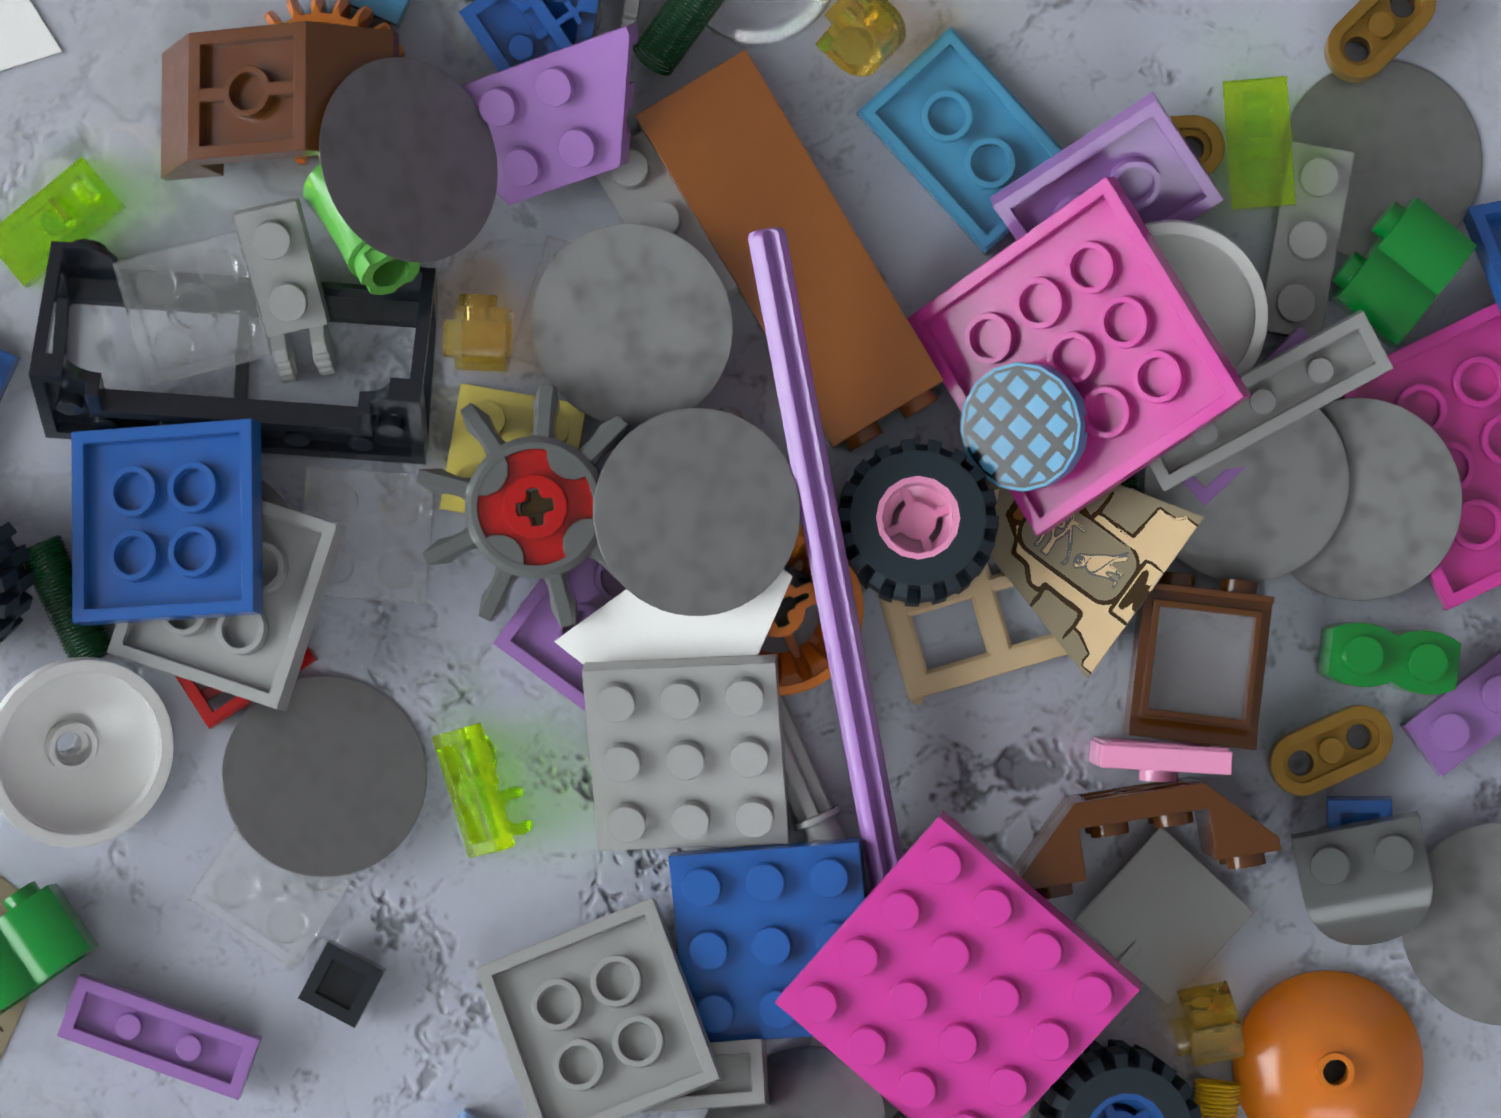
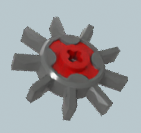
[416,384,630,628]

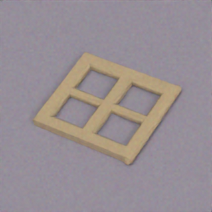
[877,489,1068,705]

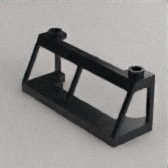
[28,239,438,465]

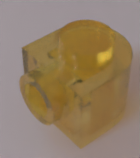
[815,0,906,77]
[443,294,513,372]
[1170,981,1245,1067]

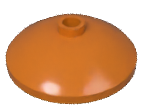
[1231,969,1424,1118]

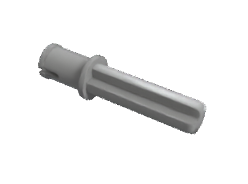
[780,696,847,842]

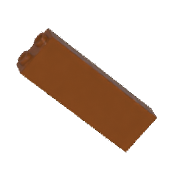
[635,49,944,452]

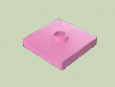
[1089,737,1233,783]

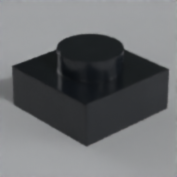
[298,939,386,1028]

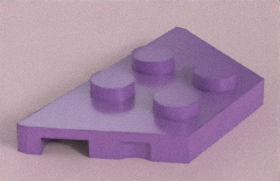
[461,22,638,205]

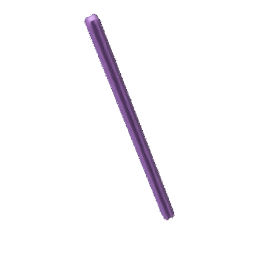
[748,227,903,891]

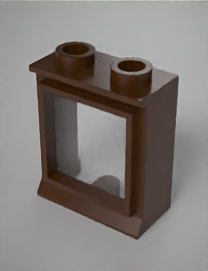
[1123,571,1275,750]

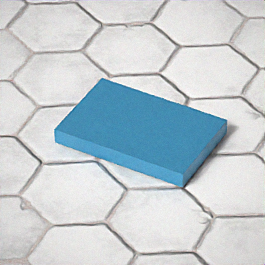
[856,27,1063,255]

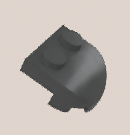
[1290,811,1433,945]

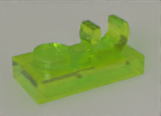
[1222,76,1296,211]
[0,156,126,288]
[432,722,534,858]

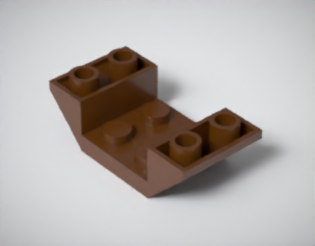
[161,21,399,181]
[1012,776,1281,899]

